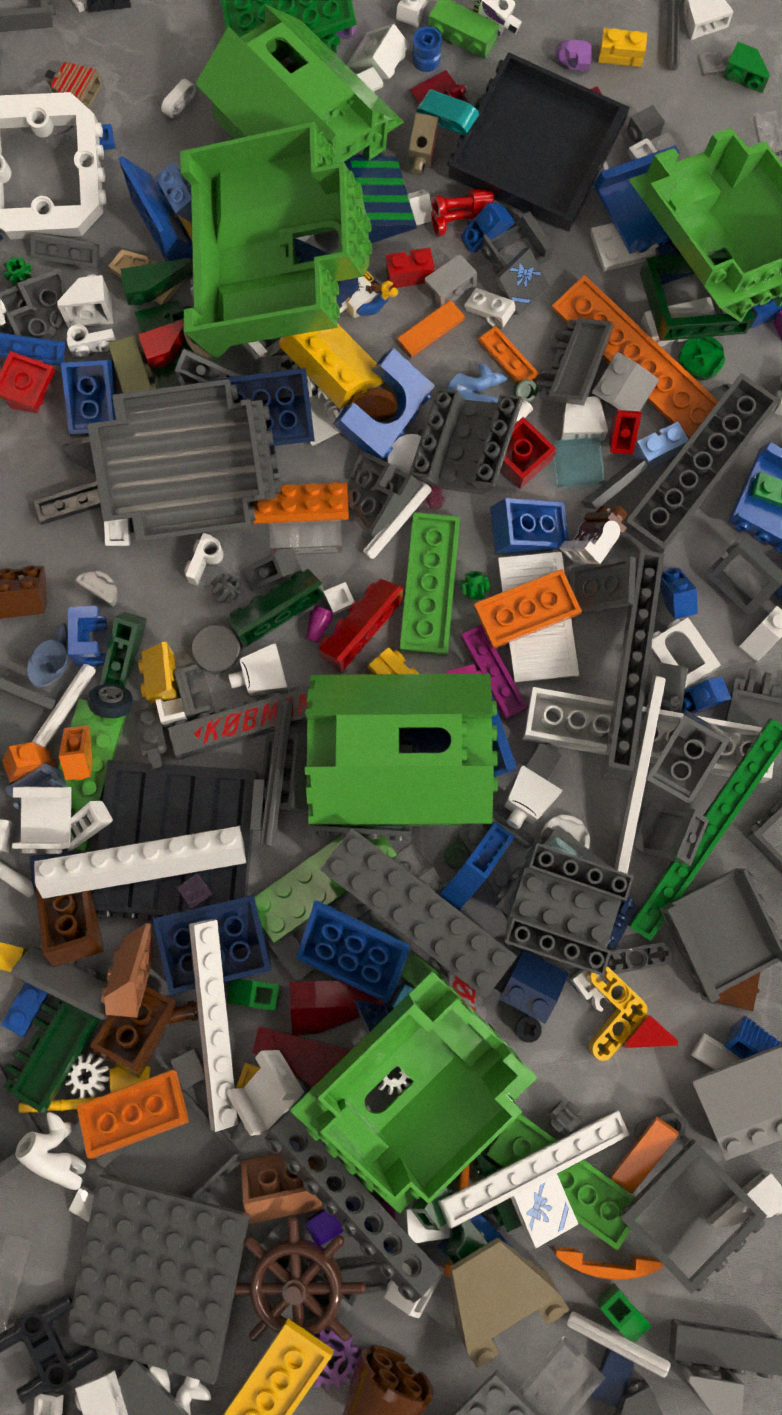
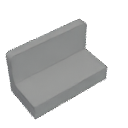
[425,254,477,308]

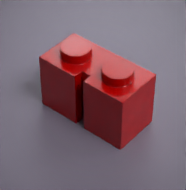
[385,247,435,289]

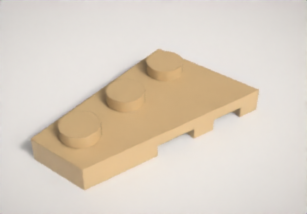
[108,250,187,305]

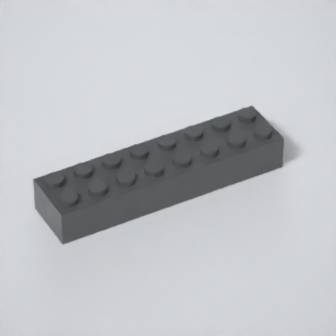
[624,373,780,554]
[320,828,517,998]

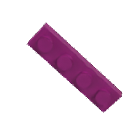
[460,625,528,720]

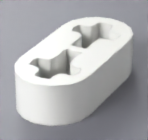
[161,79,196,119]

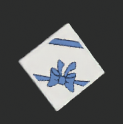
[510,1173,578,1248]

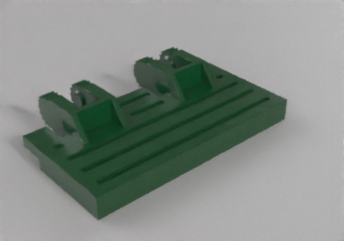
[135,300,193,389]
[3,997,100,1114]

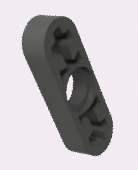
[607,943,673,974]

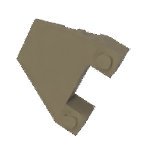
[450,1238,569,1368]

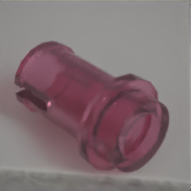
[426,484,445,509]

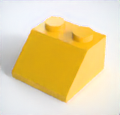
[138,642,179,704]

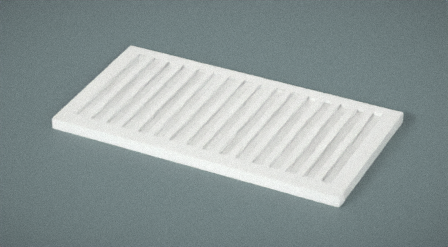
[498,551,579,683]

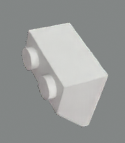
[346,23,410,80]
[57,275,114,329]

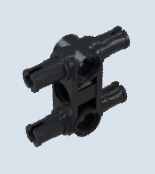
[0,1294,98,1405]

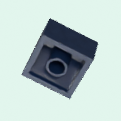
[499,949,569,1024]

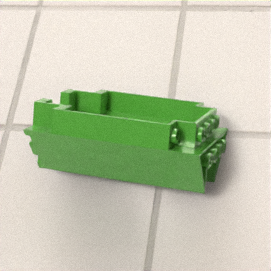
[195,5,404,164]
[628,128,782,322]
[304,674,498,827]
[290,971,538,1214]

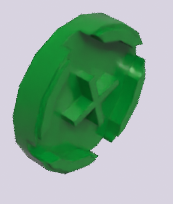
[679,337,725,380]

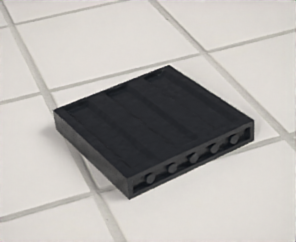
[92,760,258,920]

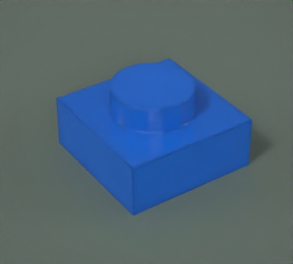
[99,124,116,150]

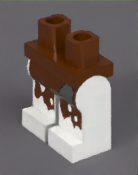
[560,505,628,564]

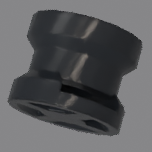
[515,1016,542,1043]

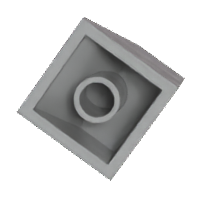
[592,352,659,411]
[677,1364,744,1415]

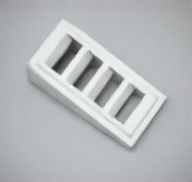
[68,801,113,850]

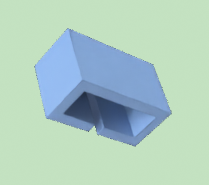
[633,422,689,471]

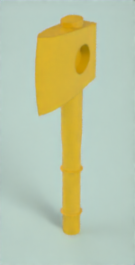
[19,1066,151,1113]

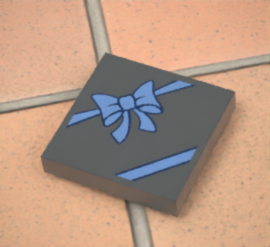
[494,247,549,315]

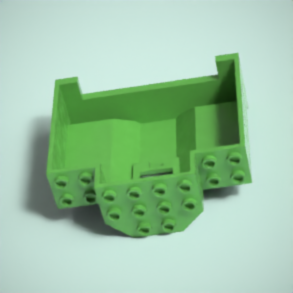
[180,122,372,359]

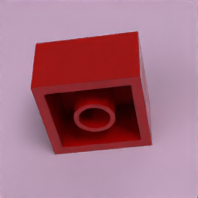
[500,417,557,489]

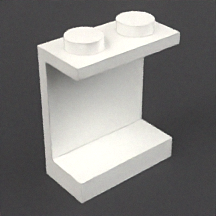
[12,787,71,854]
[226,1050,304,1136]

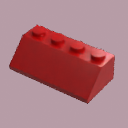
[318,578,403,673]

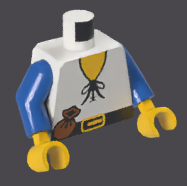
[339,270,398,318]

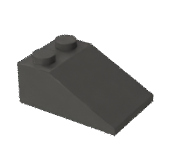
[646,710,731,805]

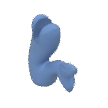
[446,363,507,403]

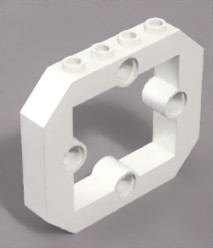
[0,92,107,239]

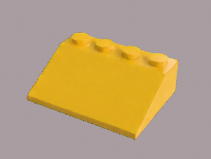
[279,323,385,409]

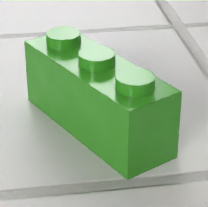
[428,0,499,59]

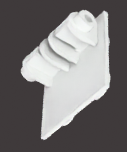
[310,388,344,446]

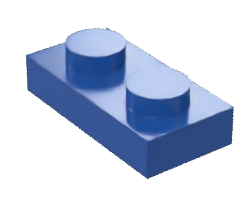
[1,982,49,1037]

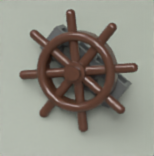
[234,1216,366,1342]

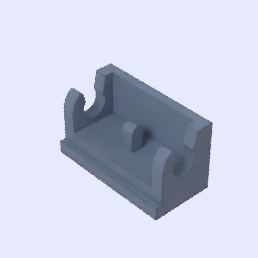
[5,763,67,810]

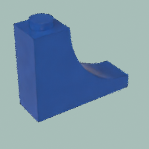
[439,822,515,911]

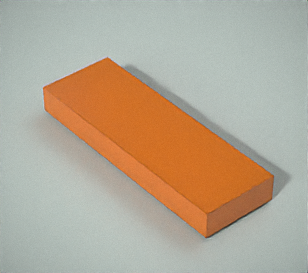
[397,300,465,358]
[478,325,540,384]
[611,1116,679,1194]

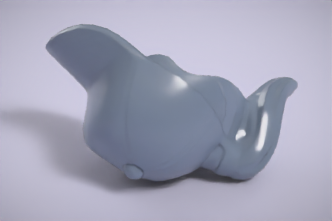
[27,623,68,687]

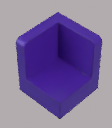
[304,1209,344,1246]

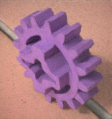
[313,1329,359,1391]

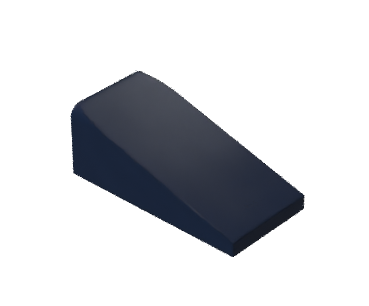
[591,1348,635,1408]

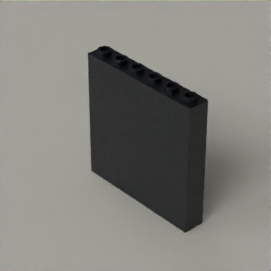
[447,52,630,232]

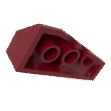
[290,980,393,1034]

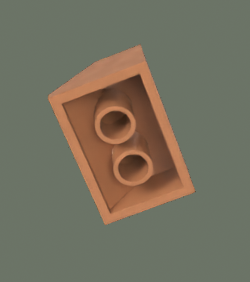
[101,923,153,1018]
[241,1154,324,1224]

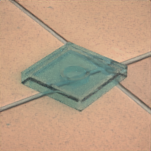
[553,437,605,488]

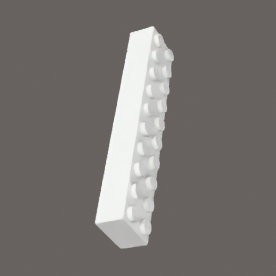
[522,687,774,783]

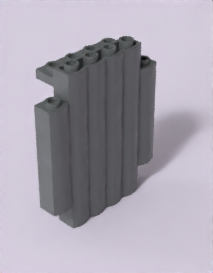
[87,379,281,542]

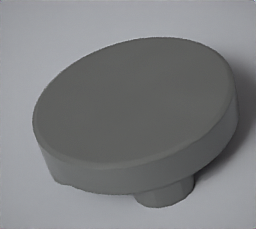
[191,624,241,674]

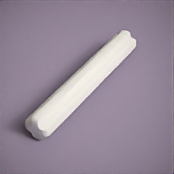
[363,482,432,559]
[32,664,96,748]
[567,1312,671,1378]

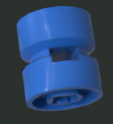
[413,26,442,72]

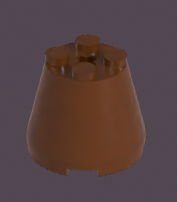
[343,1345,434,1415]

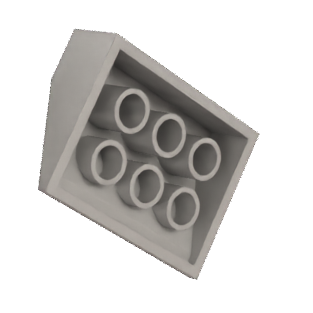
[691,1044,782,1161]

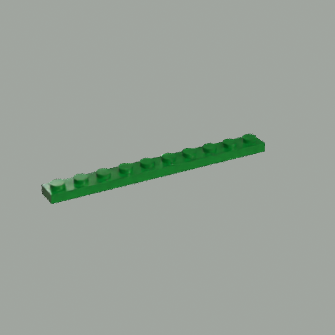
[628,718,782,941]

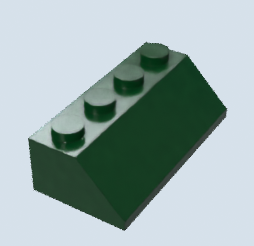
[227,569,325,648]

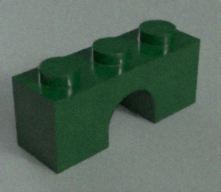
[410,1187,488,1265]

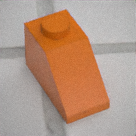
[59,725,93,781]
[2,742,57,782]

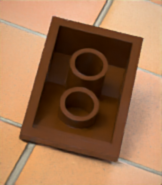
[35,887,104,967]
[90,986,176,1078]

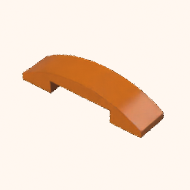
[553,1246,663,1280]

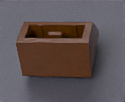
[0,565,47,619]

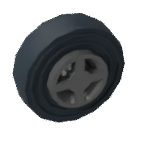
[88,684,133,718]

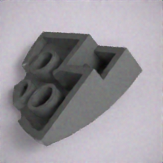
[0,268,66,340]
[348,449,422,536]

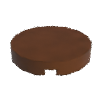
[350,388,397,422]

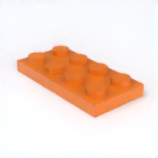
[253,482,349,524]
[473,569,582,649]
[76,1070,189,1159]

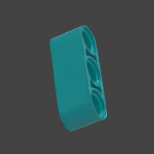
[416,90,479,135]

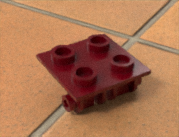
[409,70,469,104]

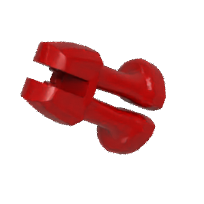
[431,189,494,237]

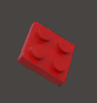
[0,351,55,411]

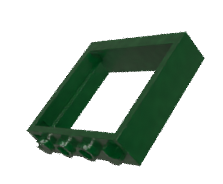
[640,252,755,341]

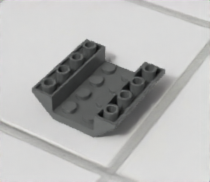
[409,389,523,495]
[504,843,634,976]

